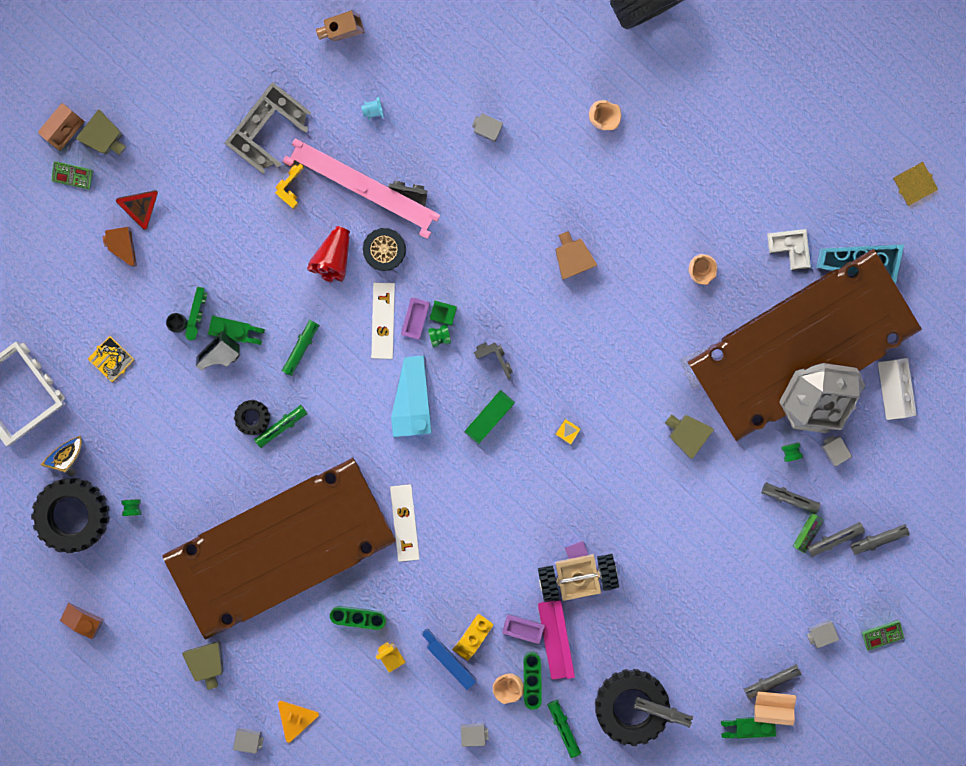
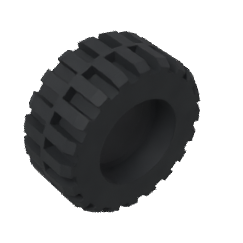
[31,478,110,553]
[595,669,670,746]

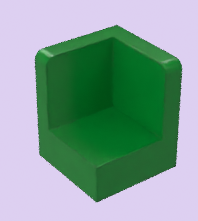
[430,300,457,326]

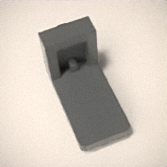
[474,342,513,379]

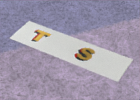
[371,283,395,359]
[390,484,420,562]

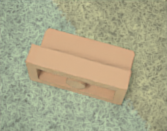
[754,692,796,726]

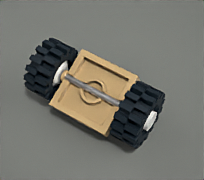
[538,554,619,603]

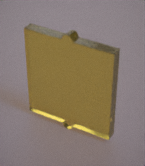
[893,162,938,206]

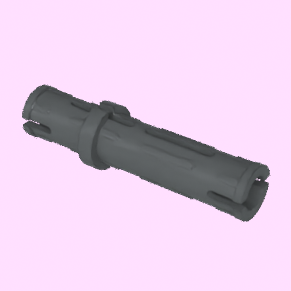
[761,482,820,514]
[807,522,865,558]
[850,524,910,556]
[743,664,802,700]
[633,696,693,728]

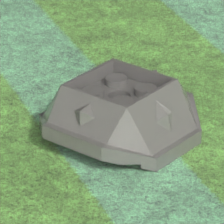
[779,363,865,433]

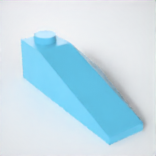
[391,356,432,437]

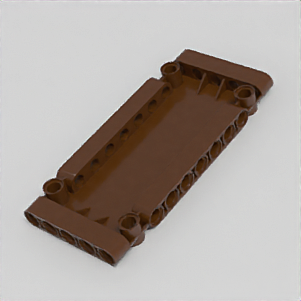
[687,249,922,442]
[162,457,396,640]

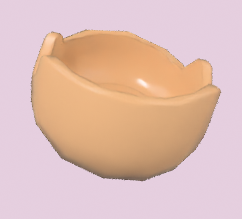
[688,254,717,285]
[493,673,524,704]

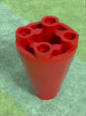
[307,226,350,282]

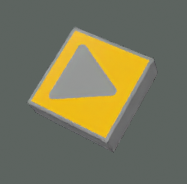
[555,418,581,445]

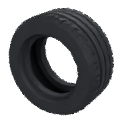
[610,0,684,29]

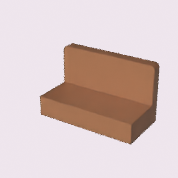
[38,103,85,151]

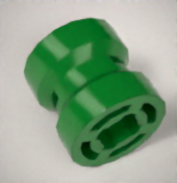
[428,324,451,348]

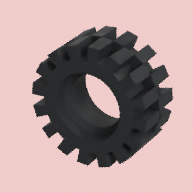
[234,400,270,435]

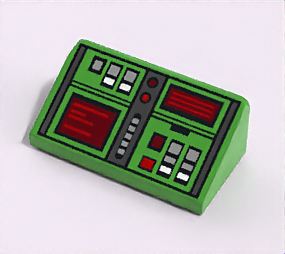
[51,161,94,190]
[792,513,824,553]
[861,620,904,651]

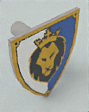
[40,436,82,477]

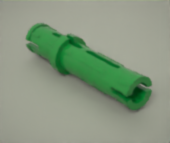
[281,319,320,376]
[254,404,308,448]
[547,699,581,758]

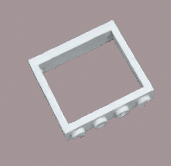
[0,341,66,446]

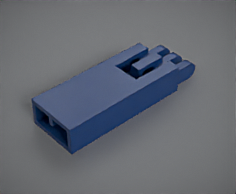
[422,629,476,690]

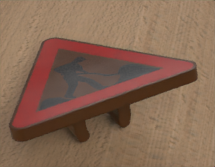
[116,190,158,230]

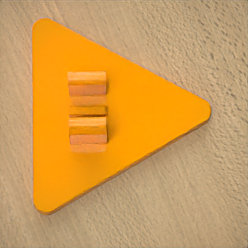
[278,700,319,743]

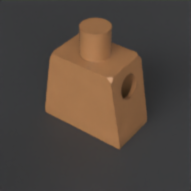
[316,10,365,41]
[555,231,597,280]

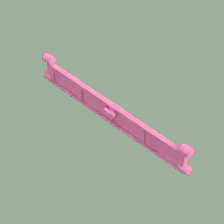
[283,138,440,239]

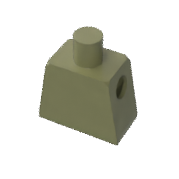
[76,109,126,156]
[665,414,714,459]
[182,641,224,690]

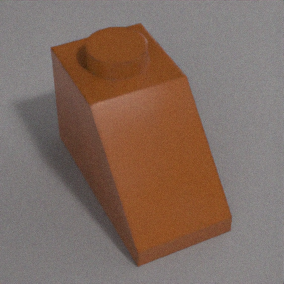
[103,227,137,267]
[60,603,104,639]

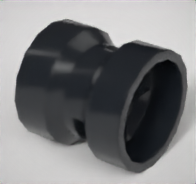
[166,313,188,333]

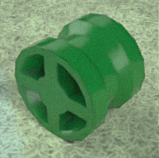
[781,442,803,462]
[121,499,142,516]

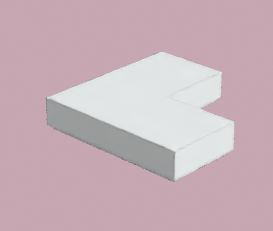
[767,229,811,270]

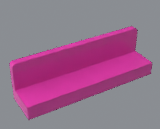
[538,599,575,679]

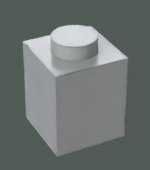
[472,113,503,142]
[821,435,852,467]
[807,620,839,648]
[461,723,489,747]
[233,728,264,754]

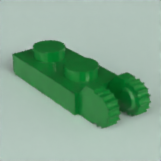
[185,286,208,341]
[208,316,265,345]
[721,717,776,739]

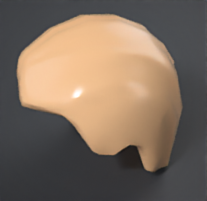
[589,100,622,130]

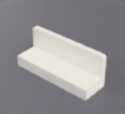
[878,358,917,420]

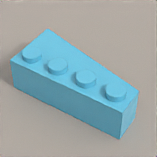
[816,244,904,283]

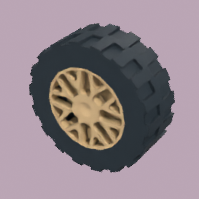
[362,228,406,271]

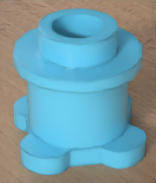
[361,97,384,120]

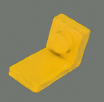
[275,164,304,209]
[452,614,493,661]
[375,642,406,673]

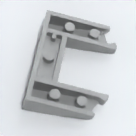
[224,82,311,174]

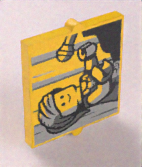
[88,336,135,382]

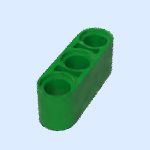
[464,390,515,445]
[330,606,387,630]
[523,651,542,710]

